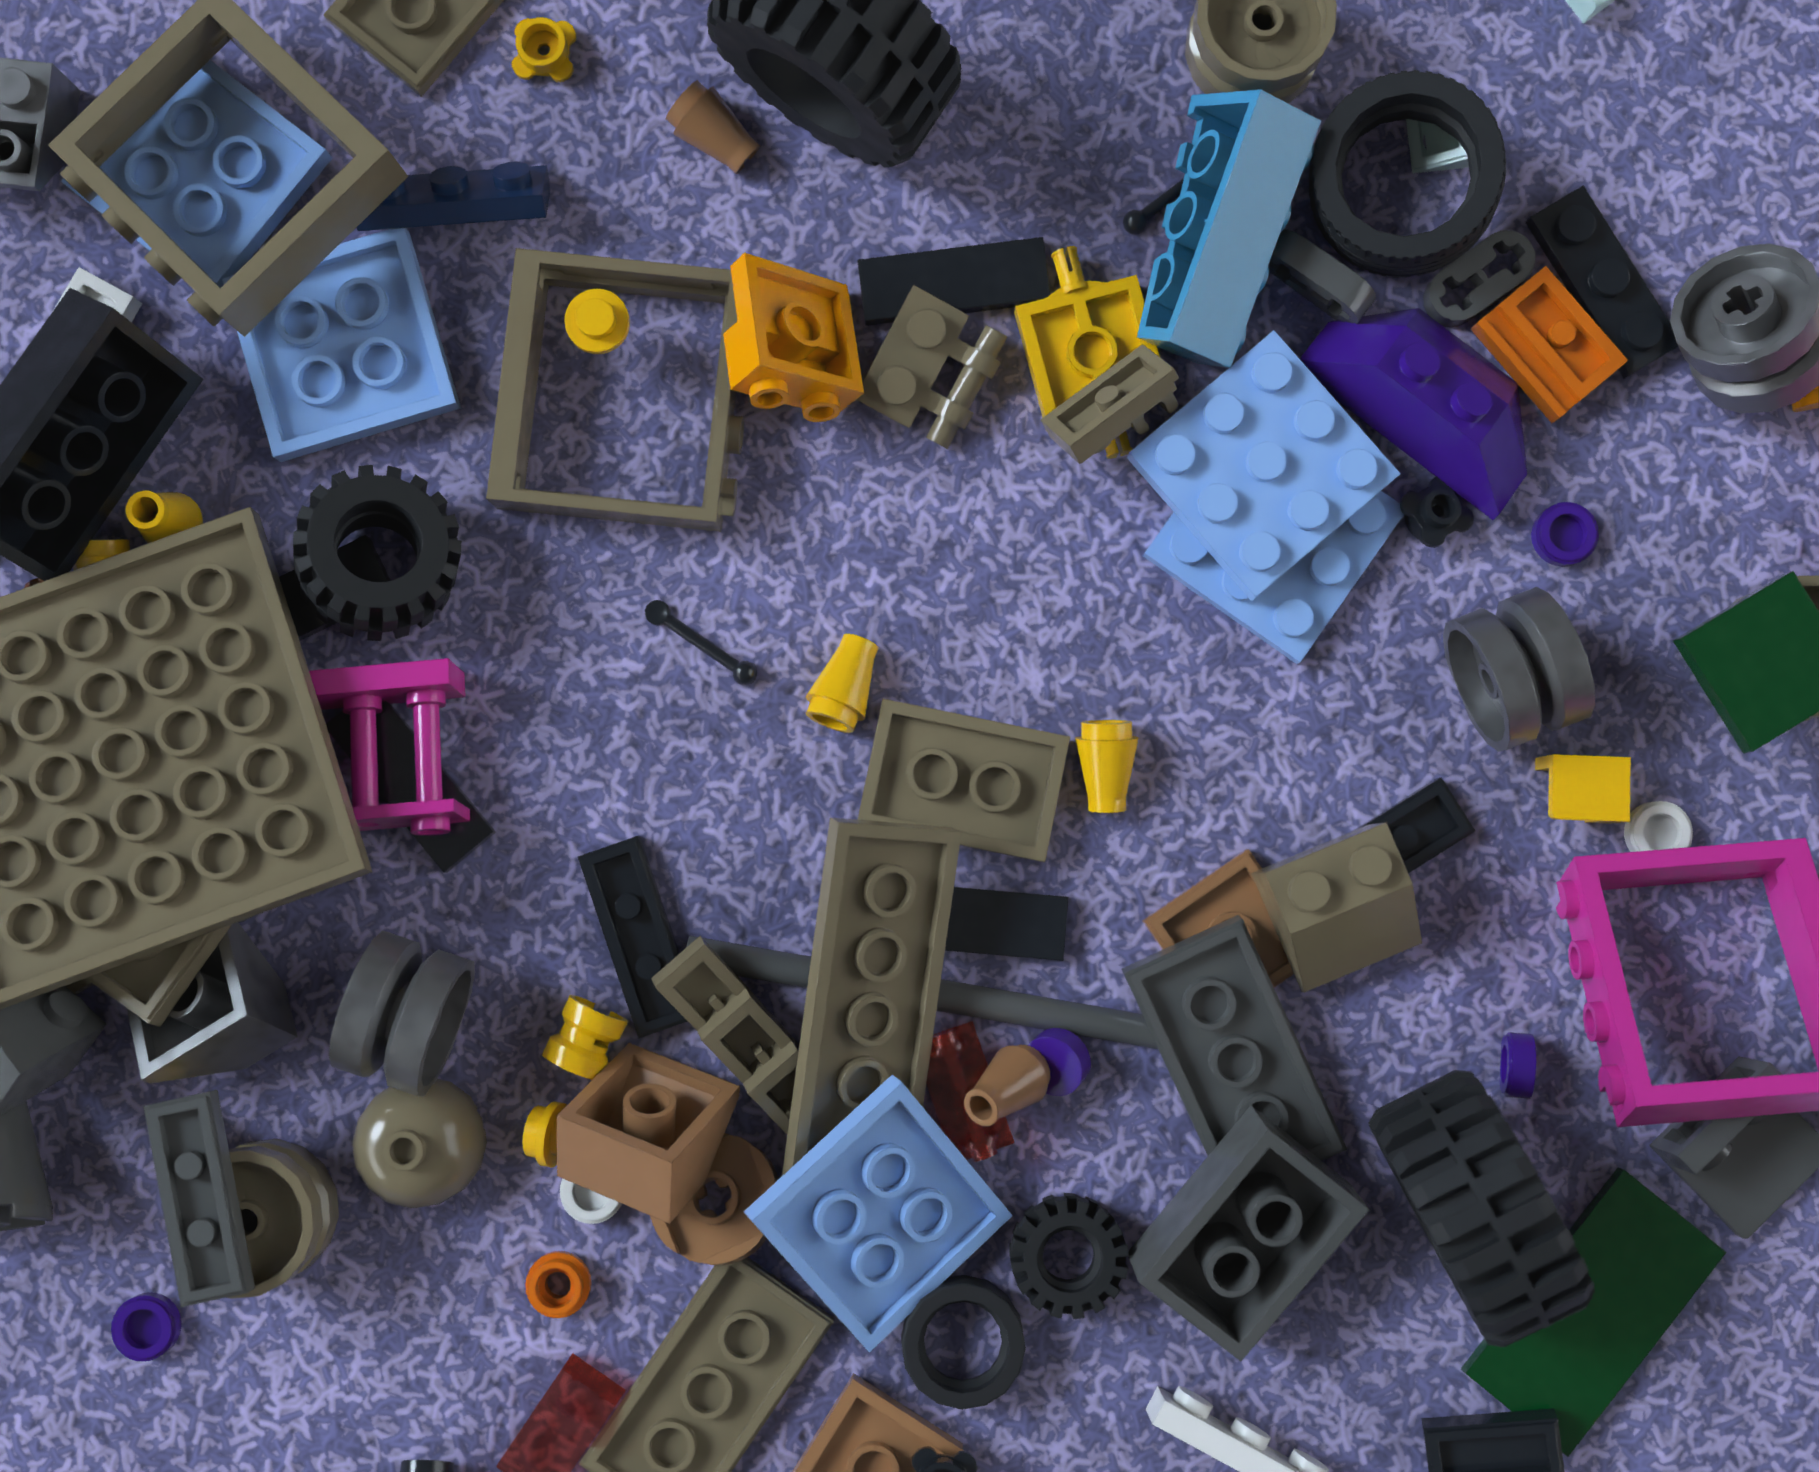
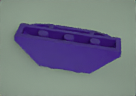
[1300,308,1527,520]

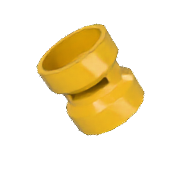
[542,995,628,1080]

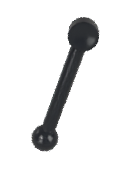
[1123,178,1184,235]
[645,600,757,685]

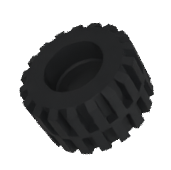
[293,465,461,641]

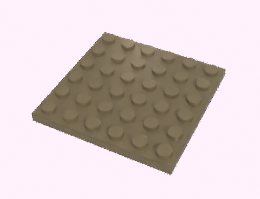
[0,507,373,1010]

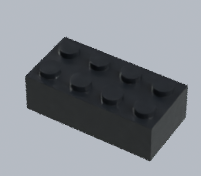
[0,288,203,581]

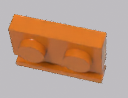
[1470,266,1629,423]

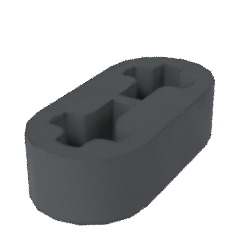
[1268,229,1376,324]
[1423,230,1536,327]

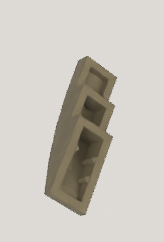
[651,936,799,1134]

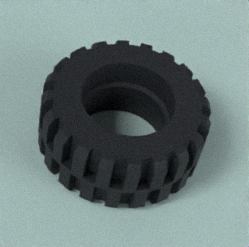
[707,0,961,168]
[1368,1070,1595,1347]

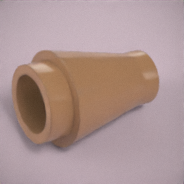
[666,80,760,174]
[964,1045,1050,1126]

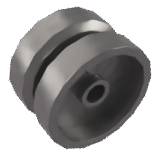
[1670,243,1819,414]
[1443,587,1595,752]
[329,931,475,1096]

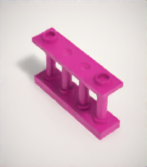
[309,658,470,835]

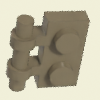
[856,285,1008,449]

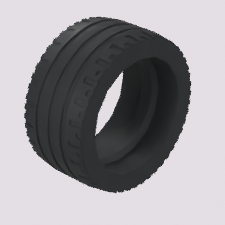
[1309,70,1506,278]

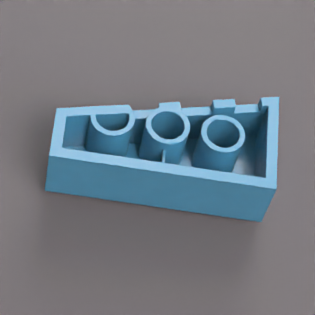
[1137,89,1321,368]

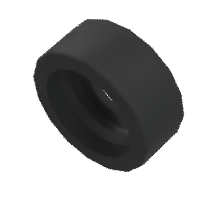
[901,1275,1026,1410]

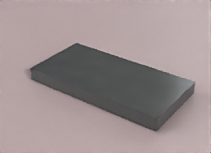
[1121,915,1347,1161]

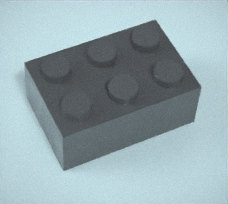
[1128,1105,1370,1361]

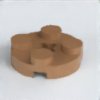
[650,1133,779,1266]

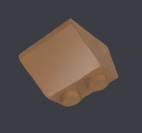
[557,1043,740,1224]

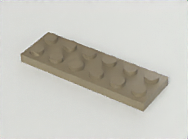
[782,817,962,1176]

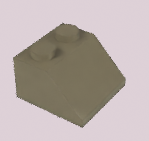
[1251,822,1422,993]

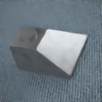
[127,922,298,1084]

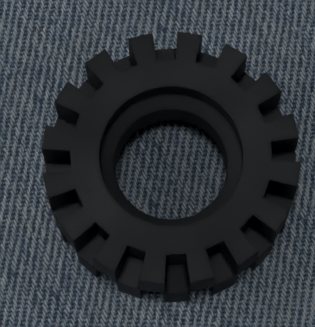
[1009,1193,1129,1319]

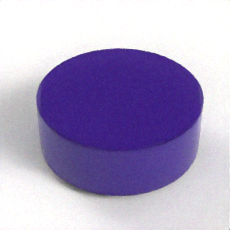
[1531,502,1599,567]
[1028,1028,1091,1096]
[1499,1032,1536,1099]
[111,1292,182,1362]

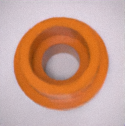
[525,1251,592,1318]

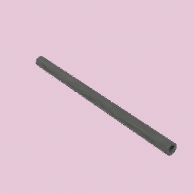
[687,936,1158,1049]

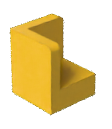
[1535,754,1631,824]

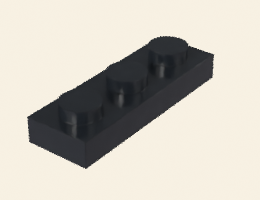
[1525,185,1679,379]

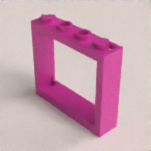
[1556,838,1819,1127]

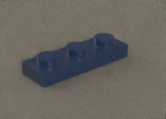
[356,162,550,231]

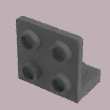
[1649,1056,1819,1239]

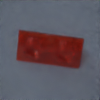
[926,1021,1015,1162]

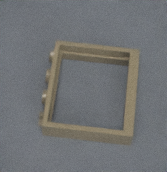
[48,0,408,337]
[486,248,744,532]

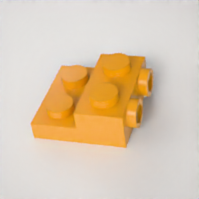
[723,253,864,422]

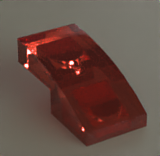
[496,1353,626,1472]

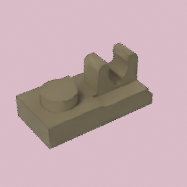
[1041,344,1179,464]

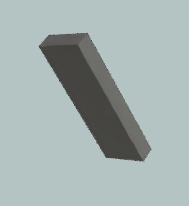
[143,1090,255,1307]

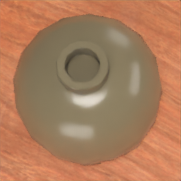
[352,1079,487,1208]

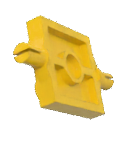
[1014,246,1160,459]

